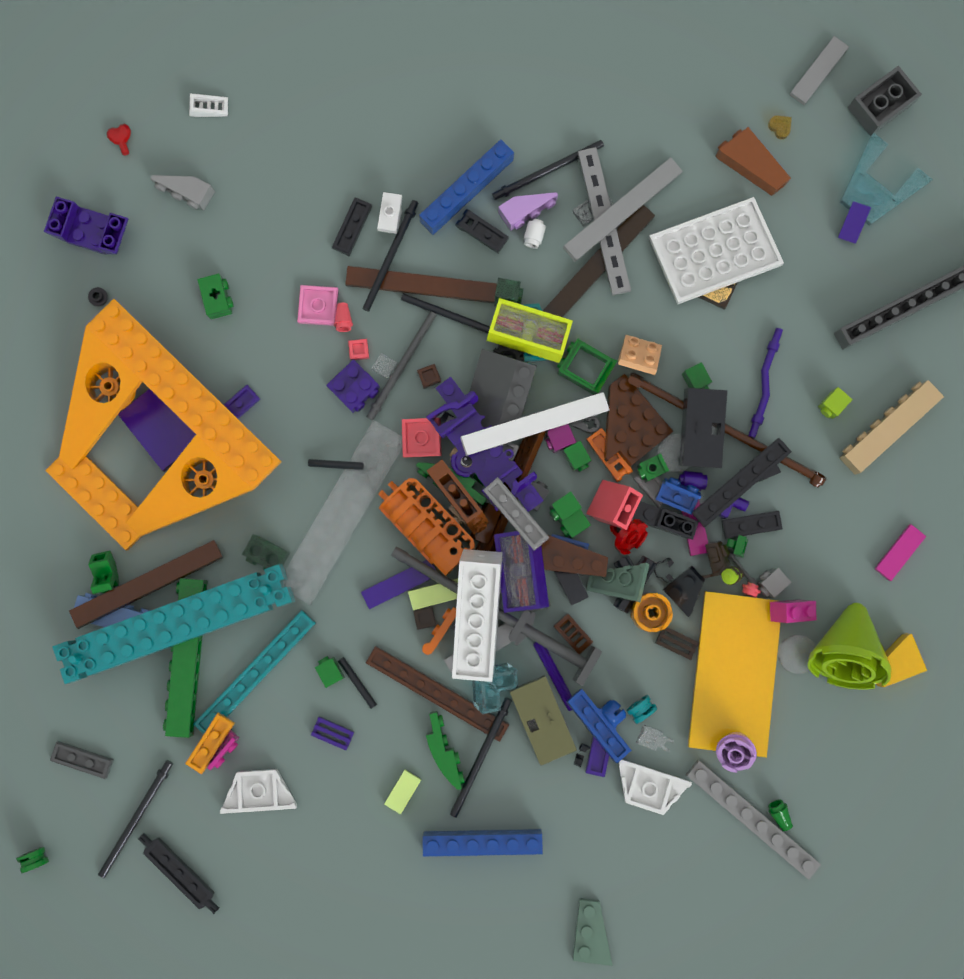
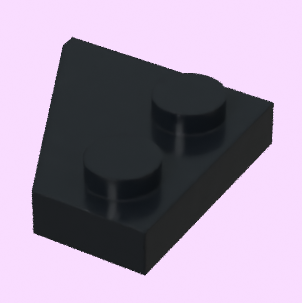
[663,566,705,617]

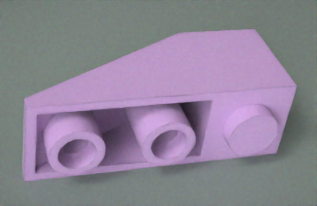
[498,192,558,231]

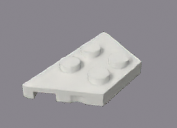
[618,759,692,815]
[220,769,297,814]

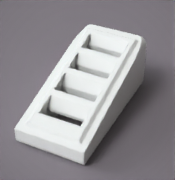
[189,93,228,117]

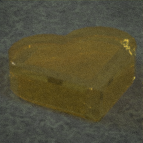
[768,116,792,139]

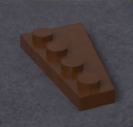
[541,535,608,577]

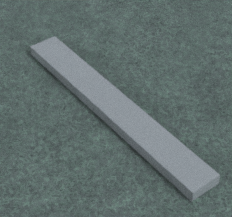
[563,157,683,262]

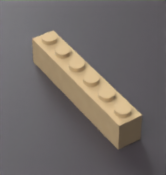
[840,380,944,475]

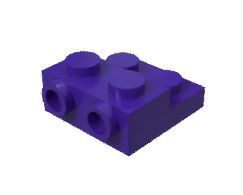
[326,359,380,413]

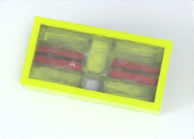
[486,298,573,363]

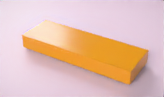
[185,712,235,774]

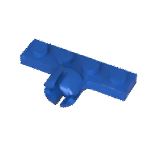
[566,689,632,763]

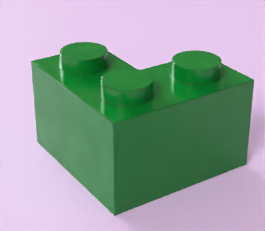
[549,492,591,539]

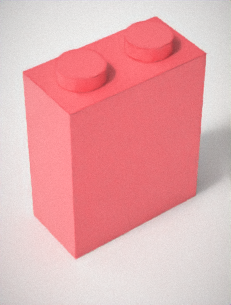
[586,480,643,530]

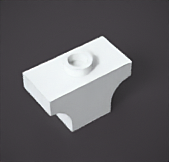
[377,192,402,234]

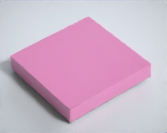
[297,285,339,326]

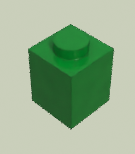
[682,362,712,389]
[562,441,592,472]
[315,656,345,688]

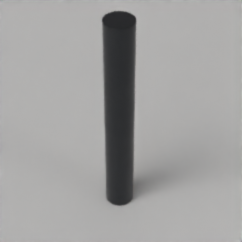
[308,459,364,470]
[338,657,377,709]

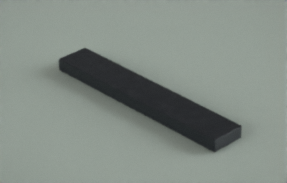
[691,438,792,527]

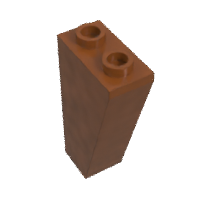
[716,127,791,196]
[427,460,489,534]

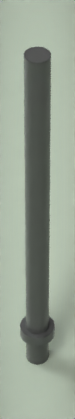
[366,311,437,421]

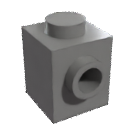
[757,568,791,598]

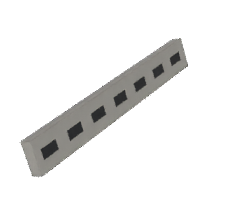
[578,147,631,296]

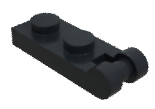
[455,209,509,254]

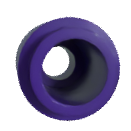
[678,471,708,491]

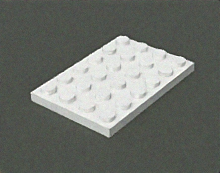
[649,197,784,305]

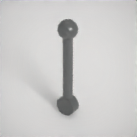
[728,552,756,584]

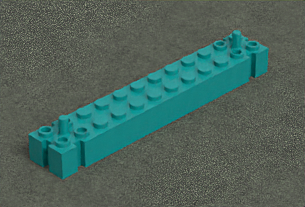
[52,564,295,684]

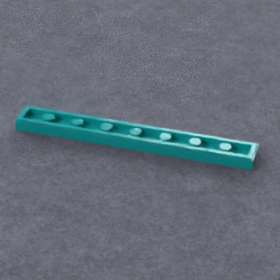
[193,610,316,734]

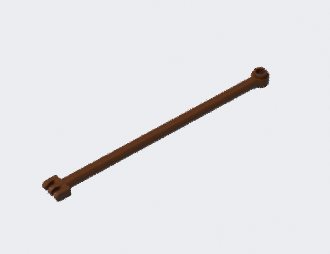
[628,373,827,488]

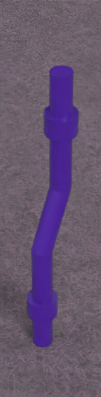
[748,328,783,439]

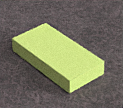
[384,769,421,814]

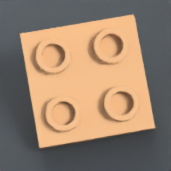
[618,335,662,375]

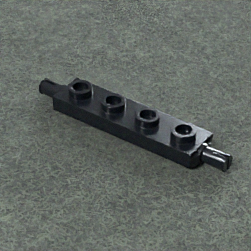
[138,833,220,915]

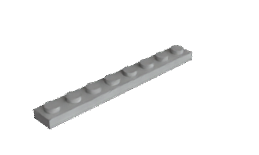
[686,760,821,880]

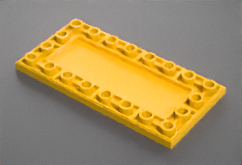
[688,591,781,758]

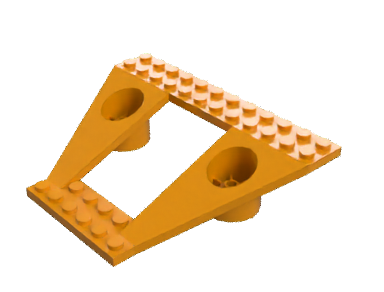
[45,299,282,550]

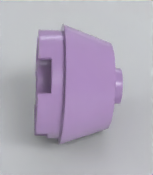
[716,732,757,773]

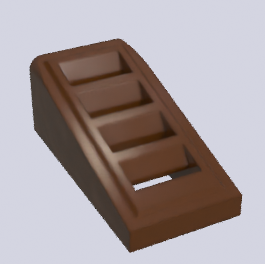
[553,613,593,654]

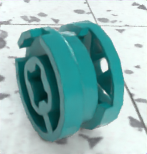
[626,695,657,724]

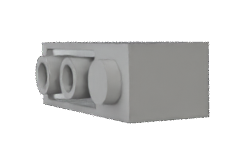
[150,175,215,211]

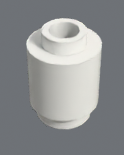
[523,219,546,249]

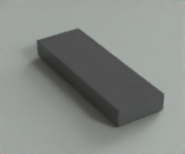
[50,741,114,779]

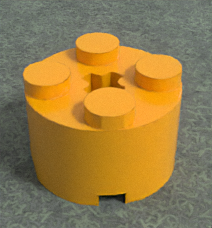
[631,593,673,632]

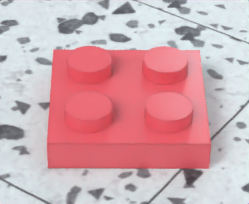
[402,418,442,458]

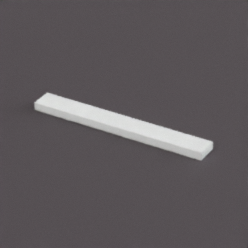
[460,392,610,456]

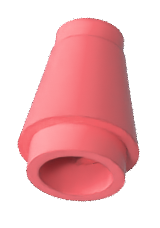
[334,302,353,332]

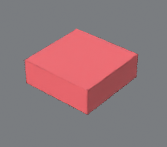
[348,339,369,360]

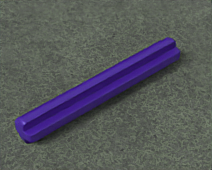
[533,642,572,711]

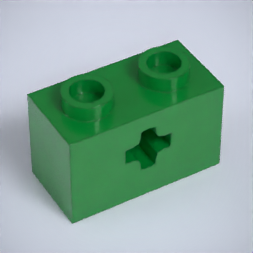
[197,273,234,319]

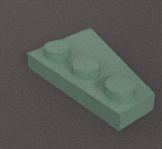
[586,563,650,602]

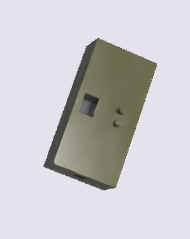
[509,675,577,766]

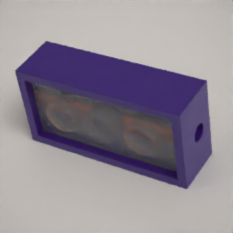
[494,531,549,613]

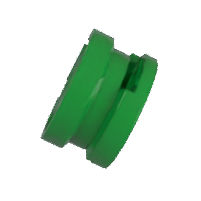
[16,846,49,874]

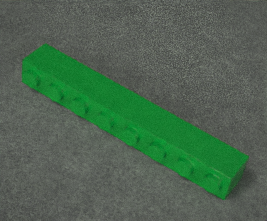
[163,578,208,738]

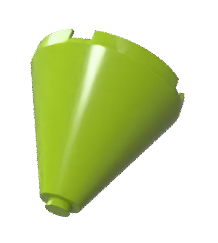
[808,603,892,690]

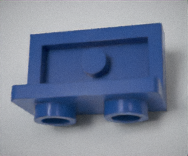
[655,477,701,514]

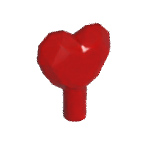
[107,124,131,155]

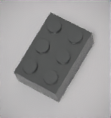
[848,65,922,136]

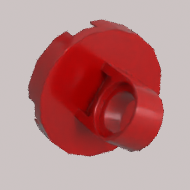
[610,519,648,555]

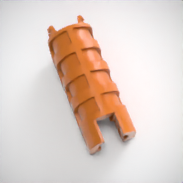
[378,478,475,576]

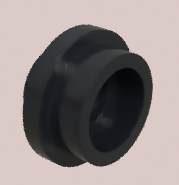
[88,287,108,306]

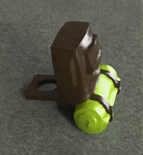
[702,541,744,585]

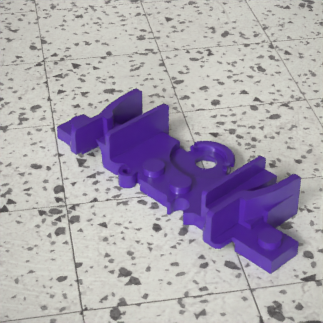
[426,377,544,512]

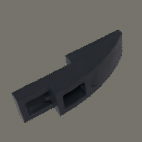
[632,501,699,540]

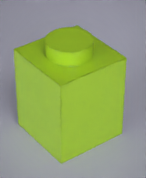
[818,387,853,419]

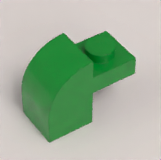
[88,550,119,594]

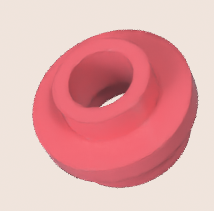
[742,582,761,598]

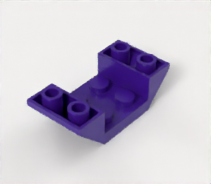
[44,196,129,255]

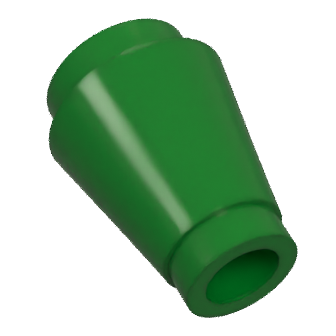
[768,800,793,831]

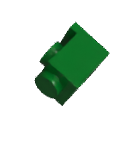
[637,453,669,483]

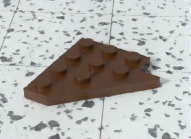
[604,373,673,467]

